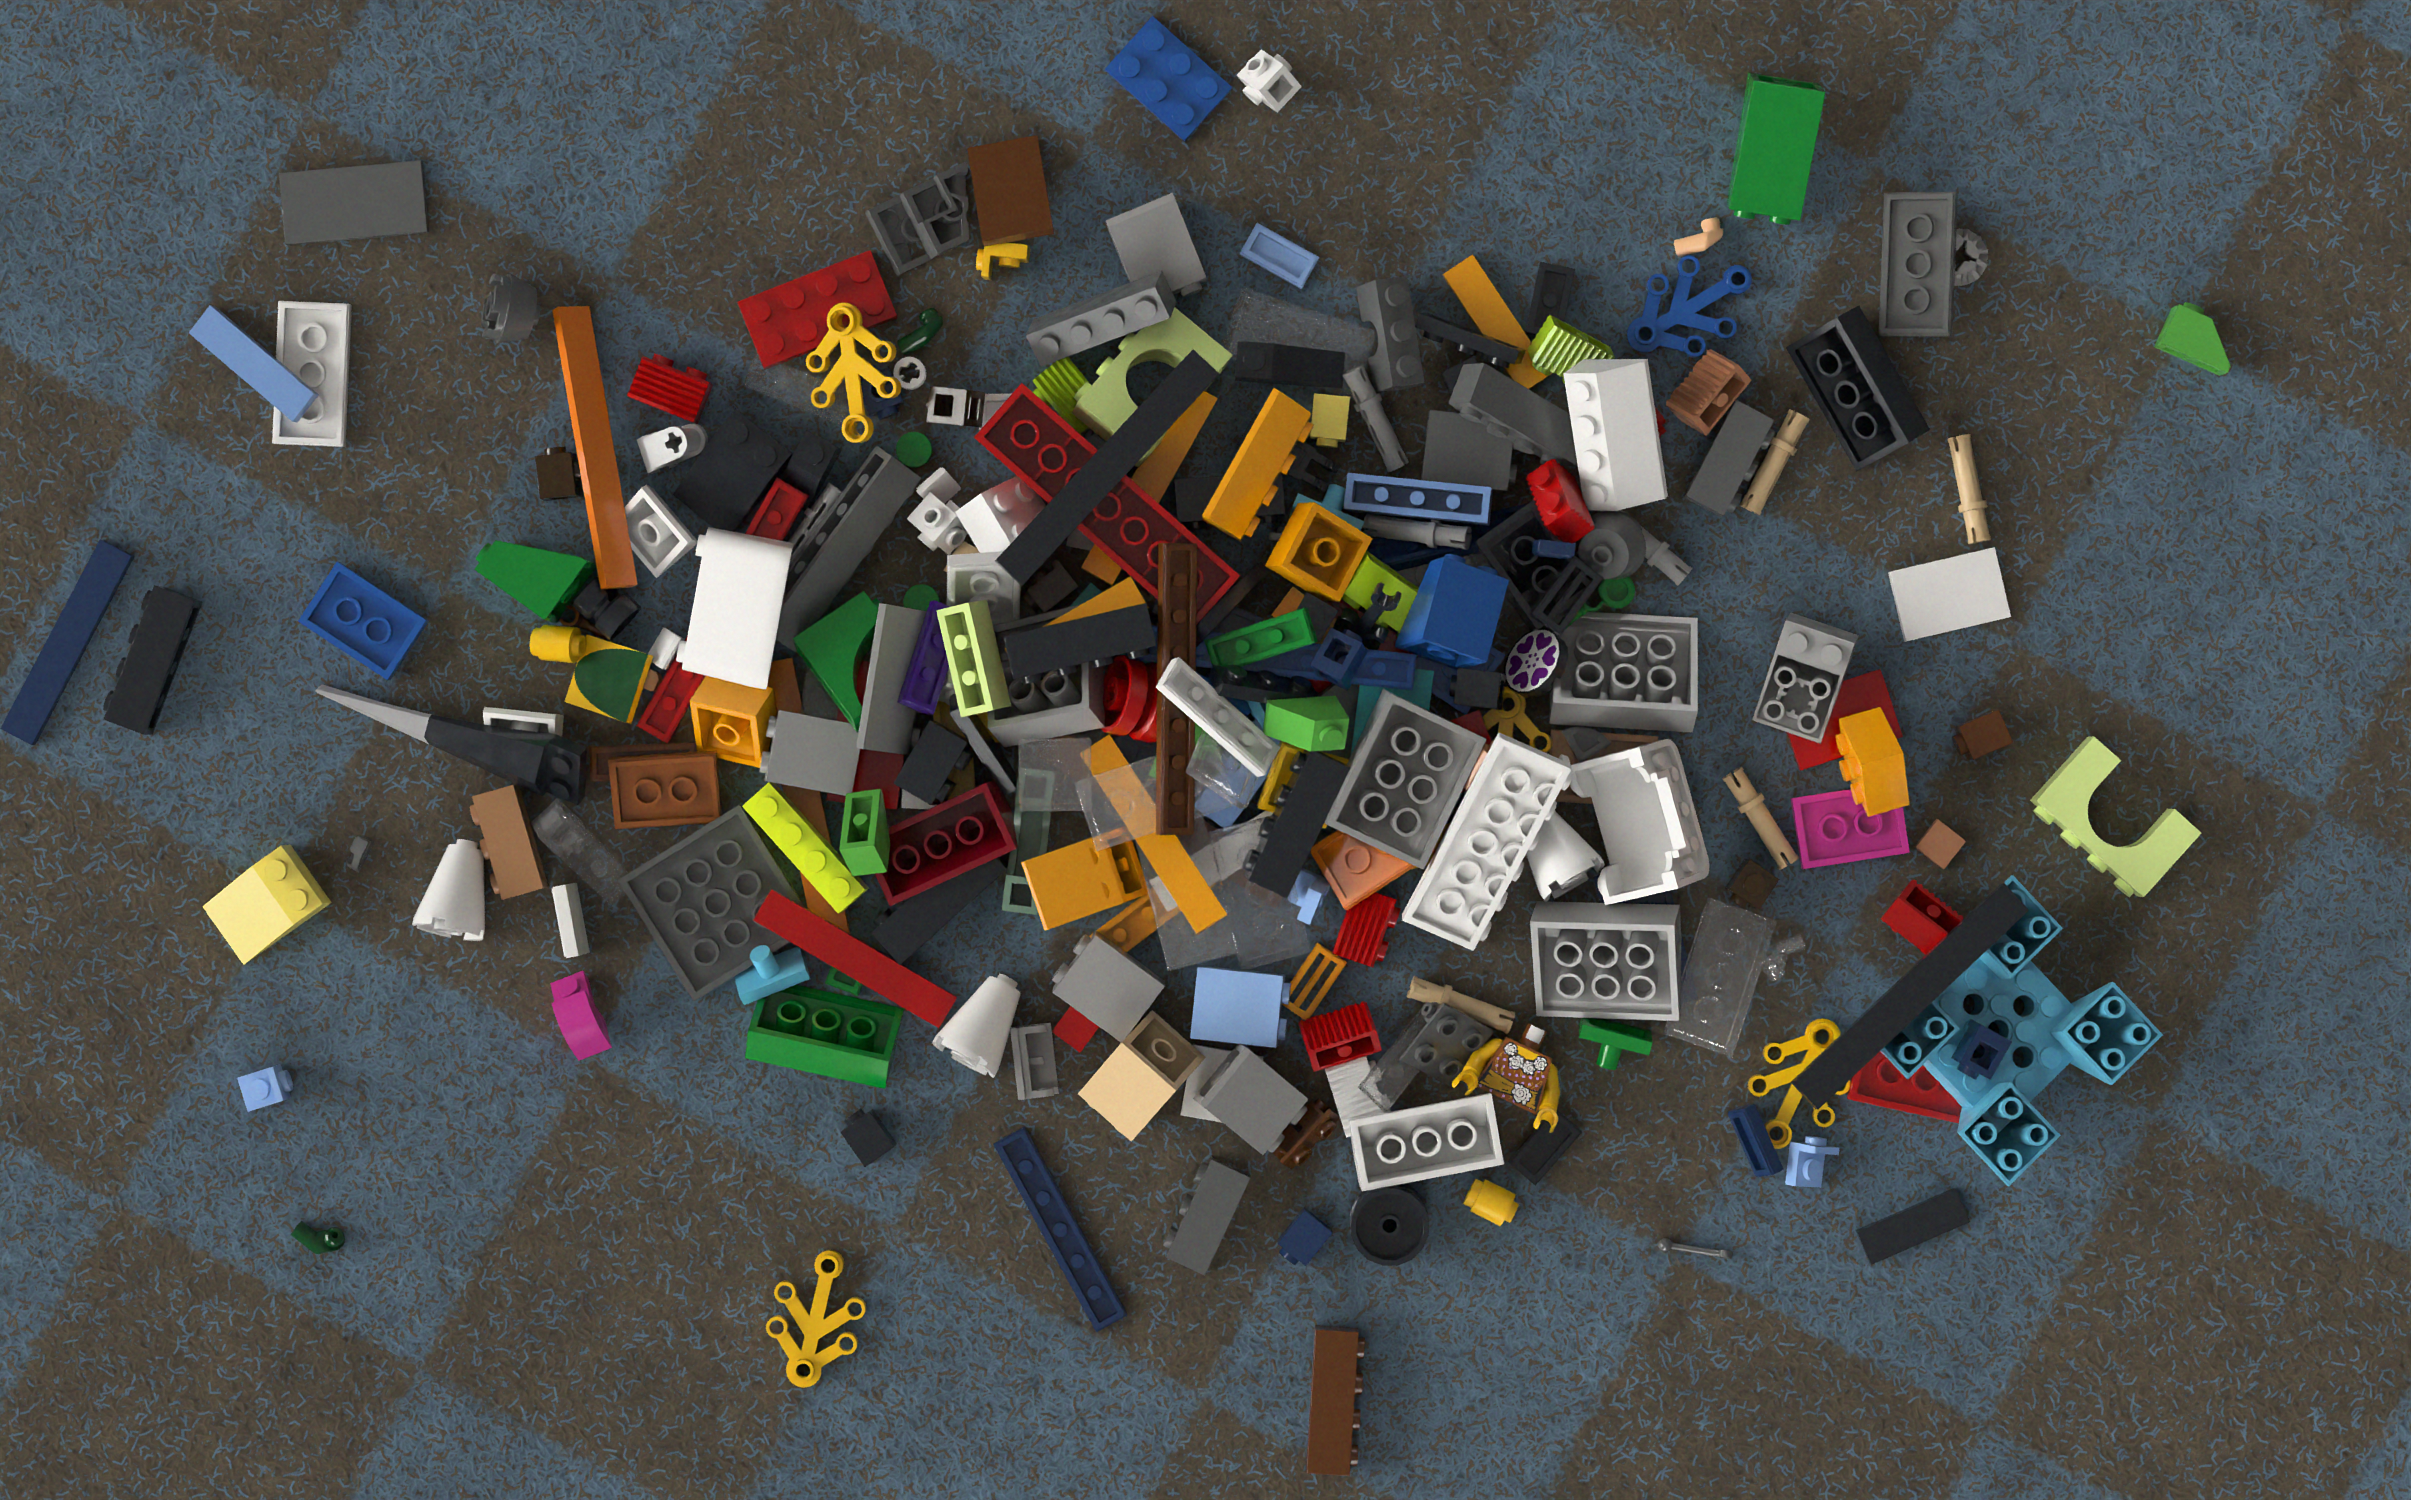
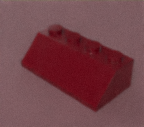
[875,780,1018,906]

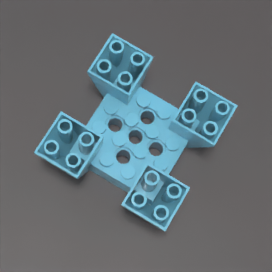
[1881,875,2163,1186]

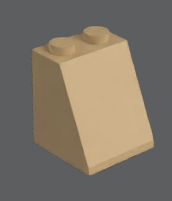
[1078,1010,1206,1142]

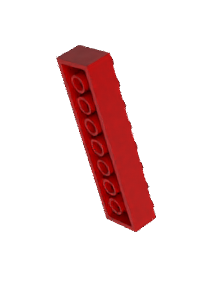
[974,383,1240,625]

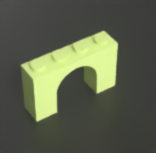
[1072,307,1233,468]
[2030,736,2201,897]

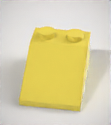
[202,845,332,965]

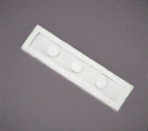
[1156,657,1280,777]

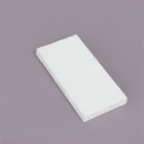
[272,301,352,447]

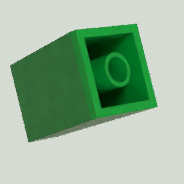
[1727,72,1825,225]

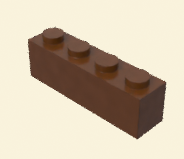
[1306,1325,1365,1476]

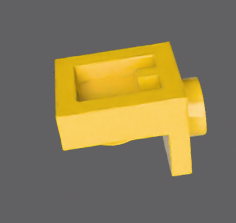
[976,243,1031,280]

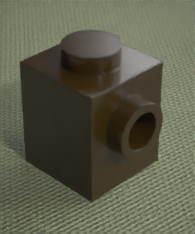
[535,447,582,501]
[1725,859,1780,911]

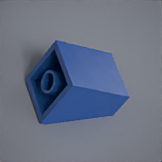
[1395,554,1509,670]

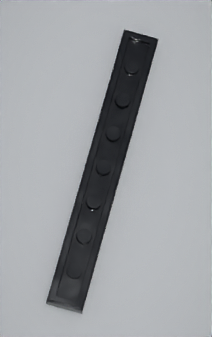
[995,349,1219,586]
[1791,883,2029,1109]

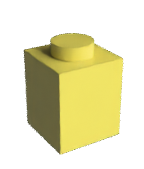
[1309,393,1350,448]

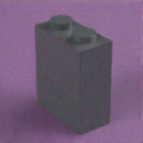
[1421,410,1517,493]

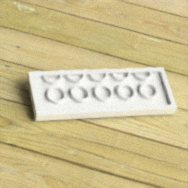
[1402,733,1573,951]

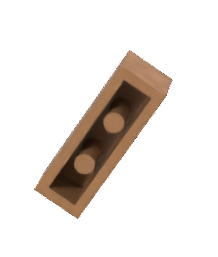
[470,784,549,900]

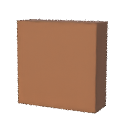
[1914,819,1966,869]

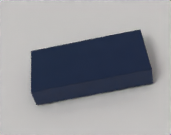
[1728,1104,1784,1177]

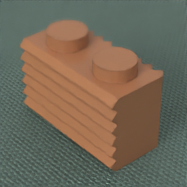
[1666,349,1751,436]

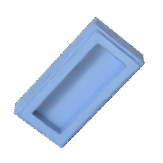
[1239,223,1319,289]

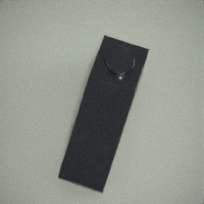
[1235,341,1345,389]

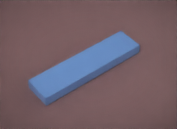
[189,305,319,423]

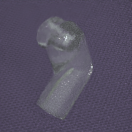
[1762,933,1806,981]

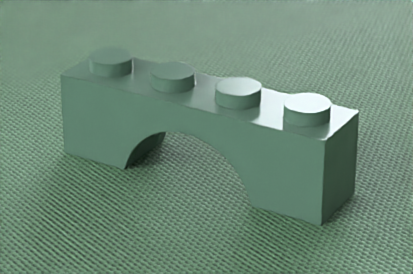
[1001,767,1057,915]

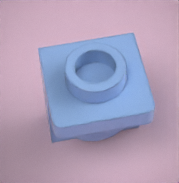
[1287,868,1330,925]
[237,1064,293,1112]
[1785,1136,1839,1188]

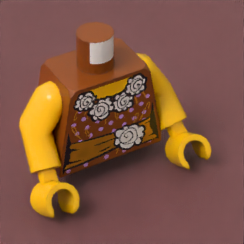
[1452,1023,1560,1133]

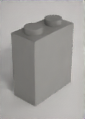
[759,710,860,796]
[1051,930,1165,1043]

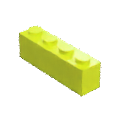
[742,782,869,914]

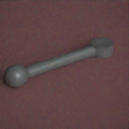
[1658,1238,1733,1259]

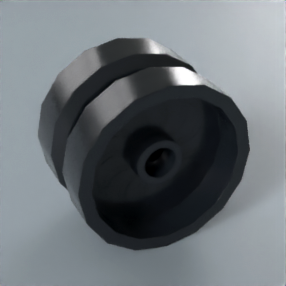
[1350,1183,1429,1266]

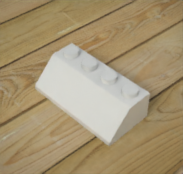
[1563,359,1668,511]
[1349,1093,1504,1191]

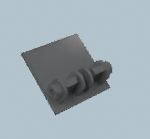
[1400,1002,1494,1086]

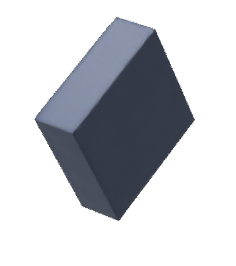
[1532,539,1575,559]

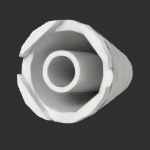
[1526,811,1605,902]
[412,839,485,941]
[932,973,1021,1078]

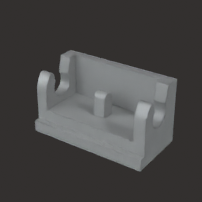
[1010,1022,1059,1100]

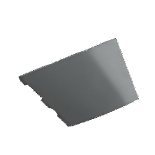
[865,162,969,277]

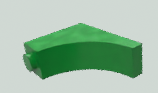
[792,591,880,732]

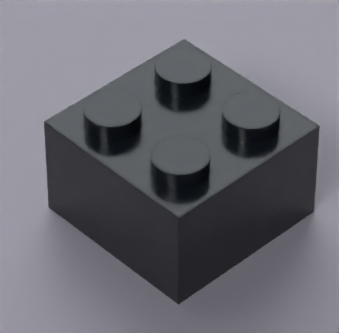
[894,721,975,805]

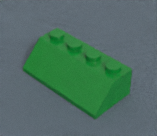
[745,985,904,1089]

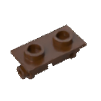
[1272,1098,1340,1170]

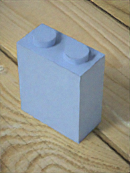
[1190,965,1291,1048]

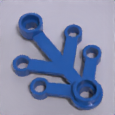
[1627,255,1752,358]

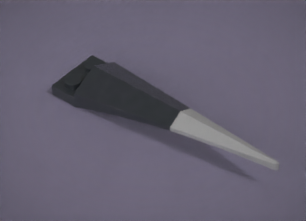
[315,685,587,805]

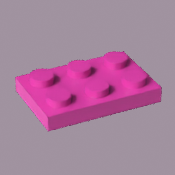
[1790,789,1910,869]

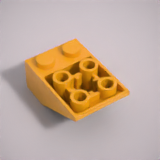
[1021,825,1150,931]

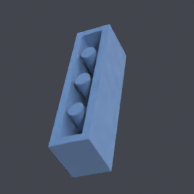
[1344,473,1493,526]

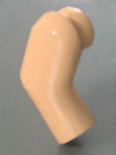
[1674,217,1723,257]

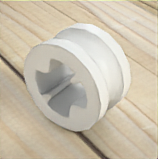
[893,357,927,390]

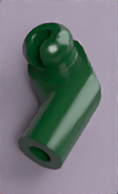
[897,308,943,356]
[291,1221,345,1254]

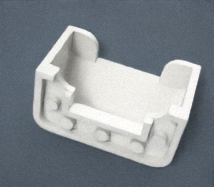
[676,527,794,690]
[1570,739,1709,905]

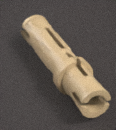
[1739,409,1810,516]
[1947,434,1991,544]
[1722,767,1799,870]
[1407,976,1515,1034]

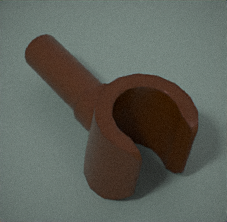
[559,605,607,640]

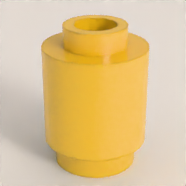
[530,625,586,663]
[1463,1178,1519,1226]

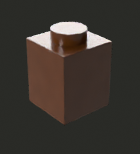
[1952,710,2013,760]

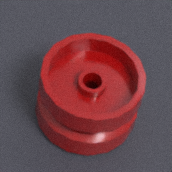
[1100,655,1157,743]

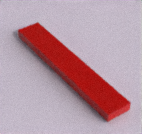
[753,888,957,1028]

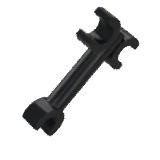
[1333,582,1402,650]

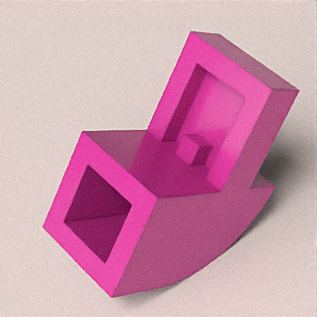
[550,971,612,1061]

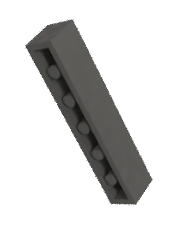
[776,445,921,652]

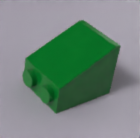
[474,540,597,623]

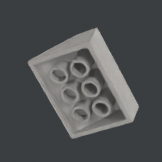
[856,603,926,755]
[1549,610,1698,732]
[1324,689,1487,870]
[1530,901,1682,1021]

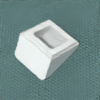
[916,467,961,504]
[648,628,685,670]

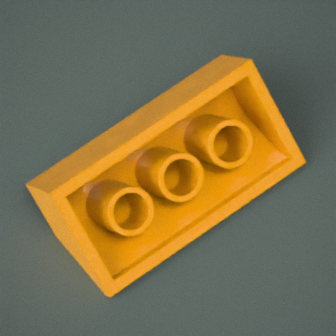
[1202,388,1314,542]

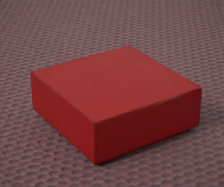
[1051,1006,1099,1052]

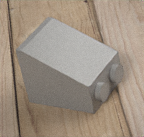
[1106,193,1207,297]
[1193,1044,1308,1155]

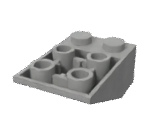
[1752,613,1859,744]

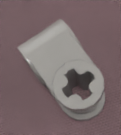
[637,423,708,474]

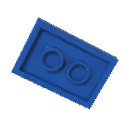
[1105,16,1232,142]
[298,562,429,680]

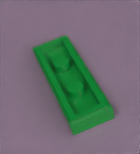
[1204,607,1318,667]

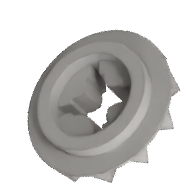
[1954,229,1988,286]

